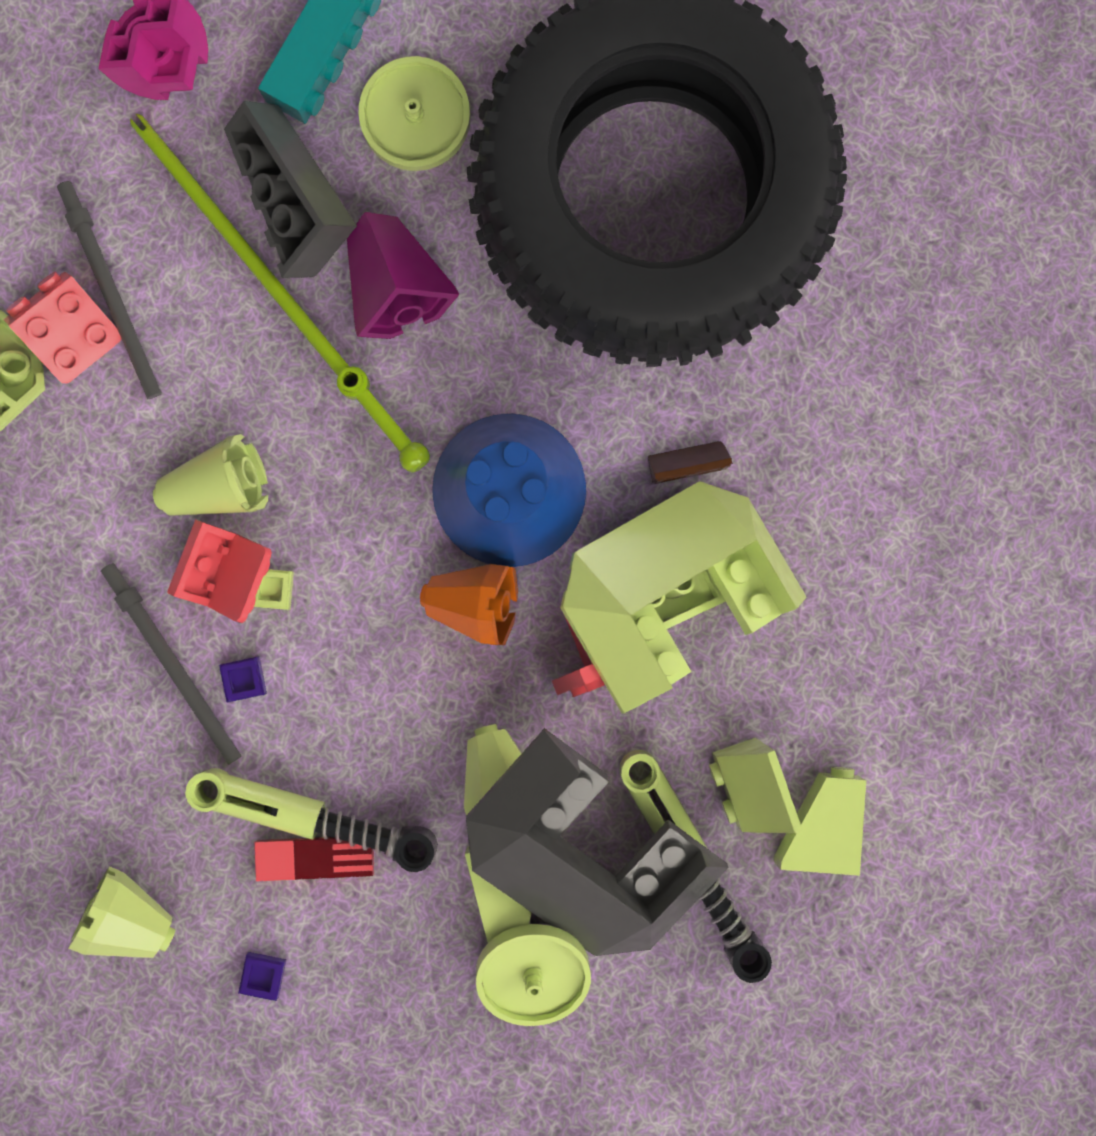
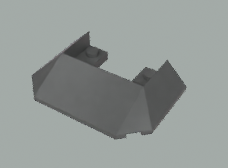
[466,728,729,956]

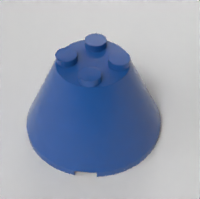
[432,413,586,567]

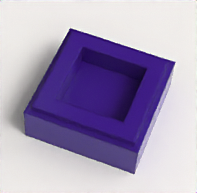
[219,656,267,703]
[238,952,287,1001]

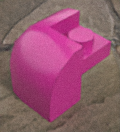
[98,0,208,100]

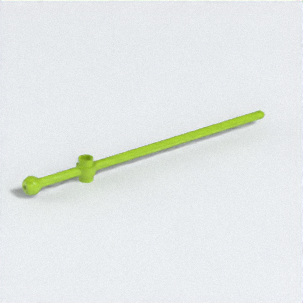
[130,114,430,473]

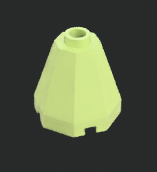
[464,724,522,815]
[68,866,176,958]

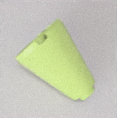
[153,434,268,516]

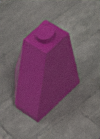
[347,212,459,339]

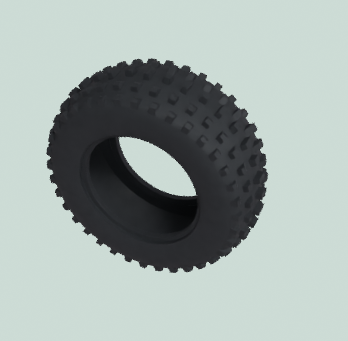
[467,0,847,367]

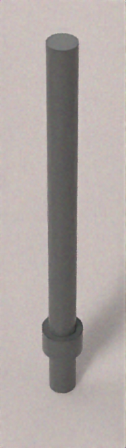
[57,181,162,399]
[101,563,242,765]

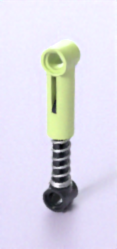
[619,750,772,983]
[185,768,438,872]

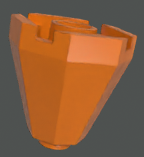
[420,564,519,645]

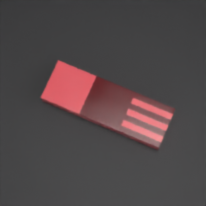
[254,837,374,881]

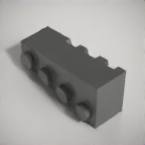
[224,101,357,278]

